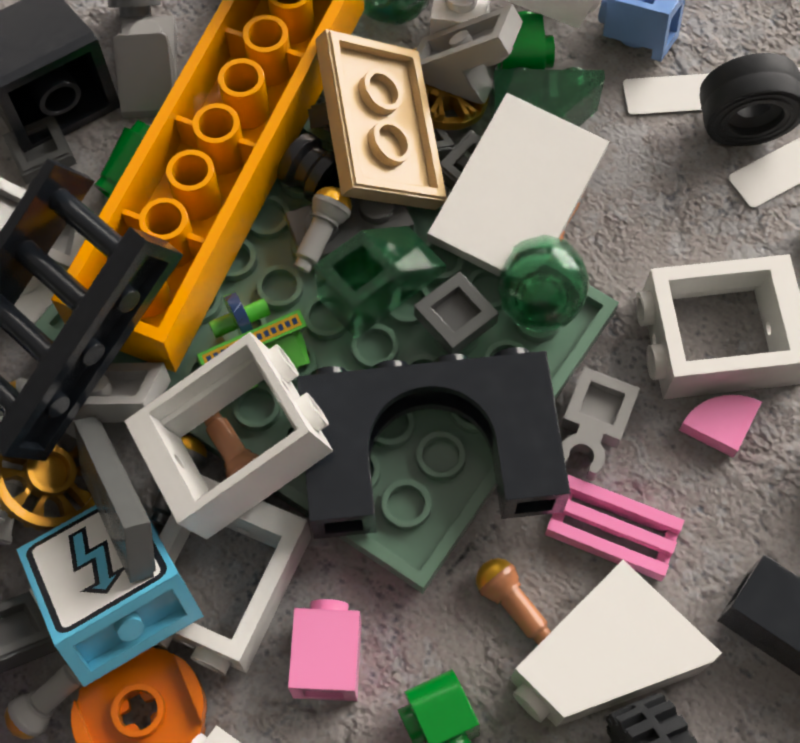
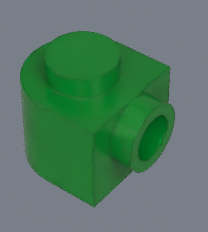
[496,11,555,80]
[397,669,480,743]

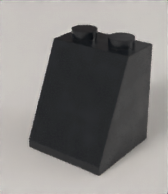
[0,0,120,153]

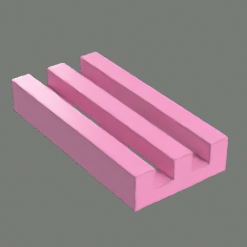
[545,475,685,581]

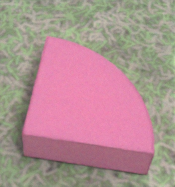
[679,395,762,458]

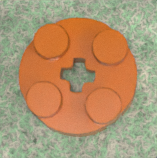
[71,647,207,743]

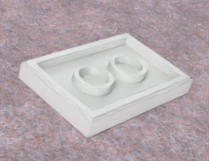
[427,93,609,292]

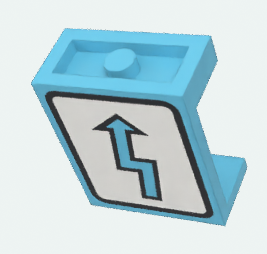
[16,505,204,687]

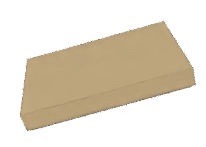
[315,29,447,210]

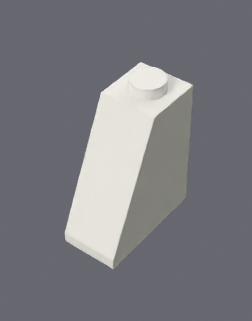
[510,560,722,727]

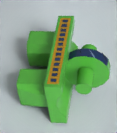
[197,292,310,395]

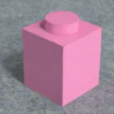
[288,599,362,701]

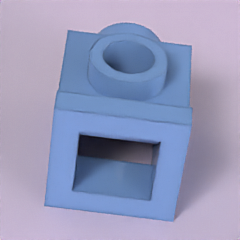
[598,0,685,61]

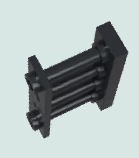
[0,158,183,461]

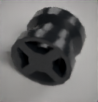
[277,133,340,203]

